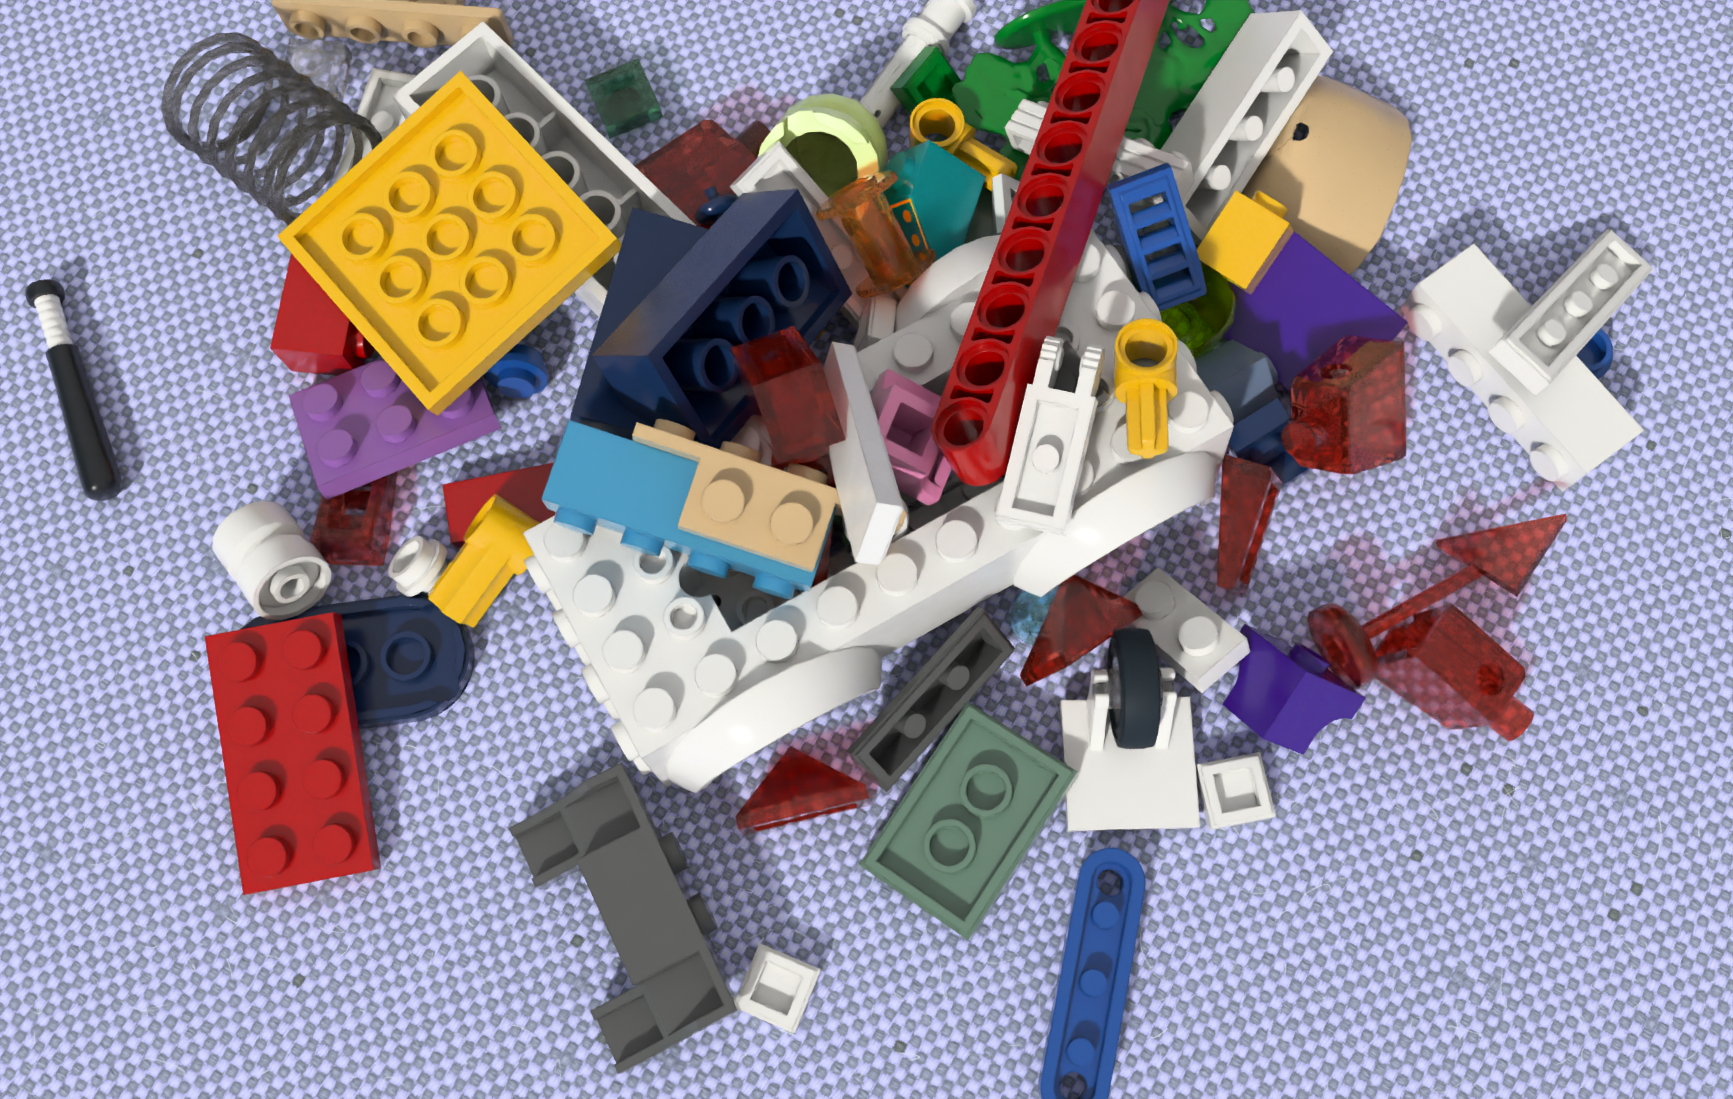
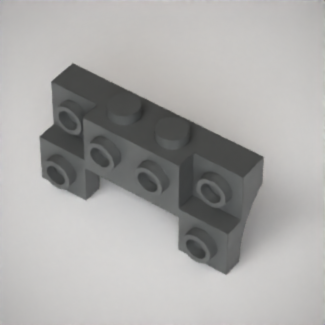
[509,762,741,1074]

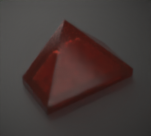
[1020,575,1143,687]
[735,746,870,836]

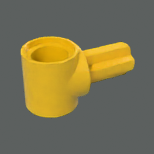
[909,98,1018,191]
[1114,318,1178,459]

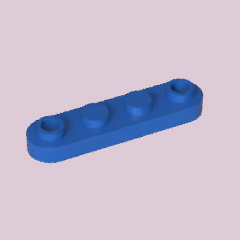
[1038,848,1146,1099]

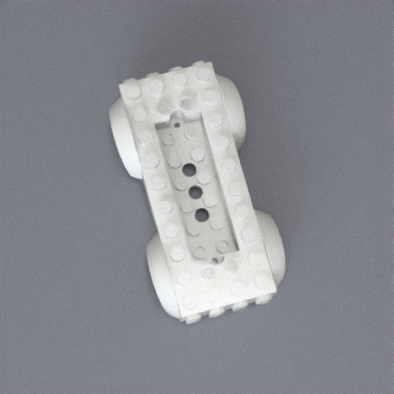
[523,228,1234,793]

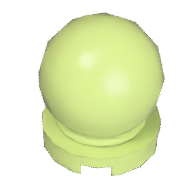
[758,93,888,225]

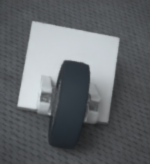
[1060,628,1200,832]

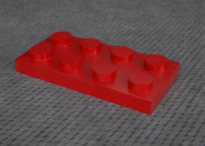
[205,612,381,895]

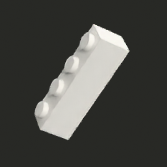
[1129,10,1333,245]
[1400,244,1644,492]

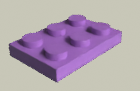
[288,358,502,500]

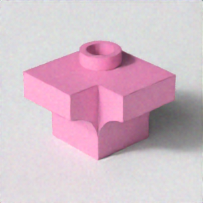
[870,369,952,506]

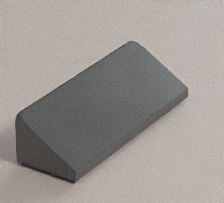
[846,606,1015,792]

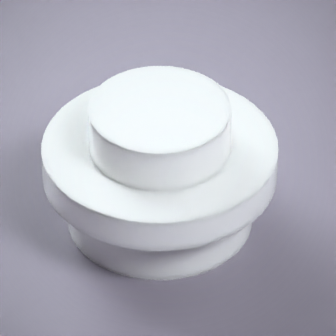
[388,536,447,597]

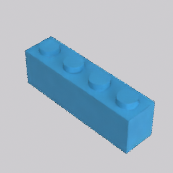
[541,420,837,599]

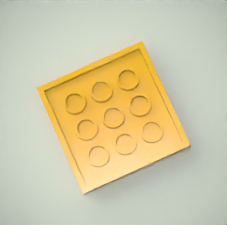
[277,70,622,416]

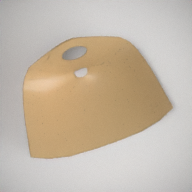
[1241,75,1412,275]

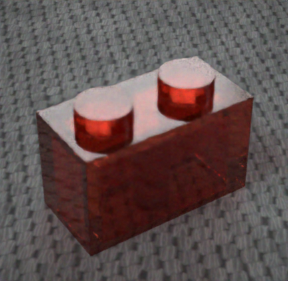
[730,326,846,464]

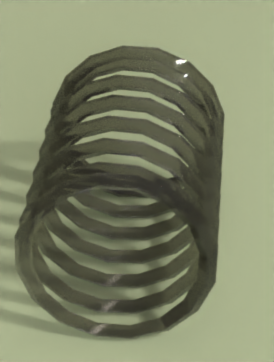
[161,32,382,226]

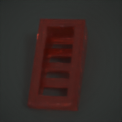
[1217,455,1283,598]
[310,471,398,566]

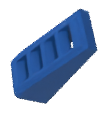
[1106,162,1207,312]

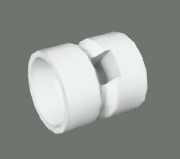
[212,501,331,620]

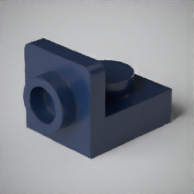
[1228,398,1315,498]

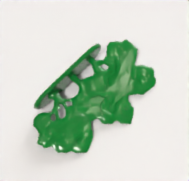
[951,0,1255,181]

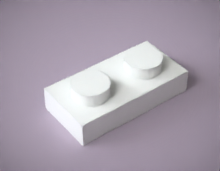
[1111,567,1250,693]

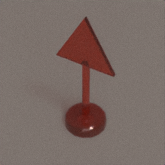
[1307,513,1567,689]

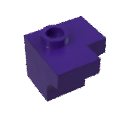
[1222,624,1366,754]

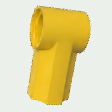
[428,494,540,628]

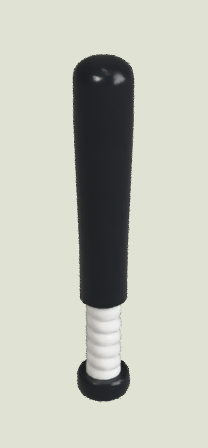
[25,279,123,501]

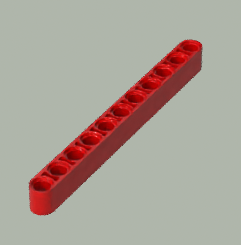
[931,0,1170,486]

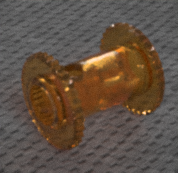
[816,170,936,298]

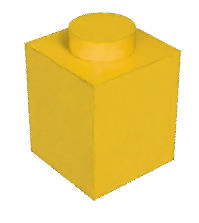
[1197,190,1294,295]

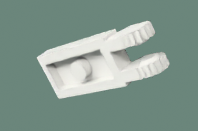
[996,336,1105,536]

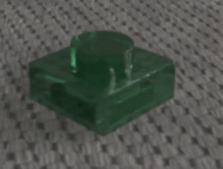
[585,59,663,139]

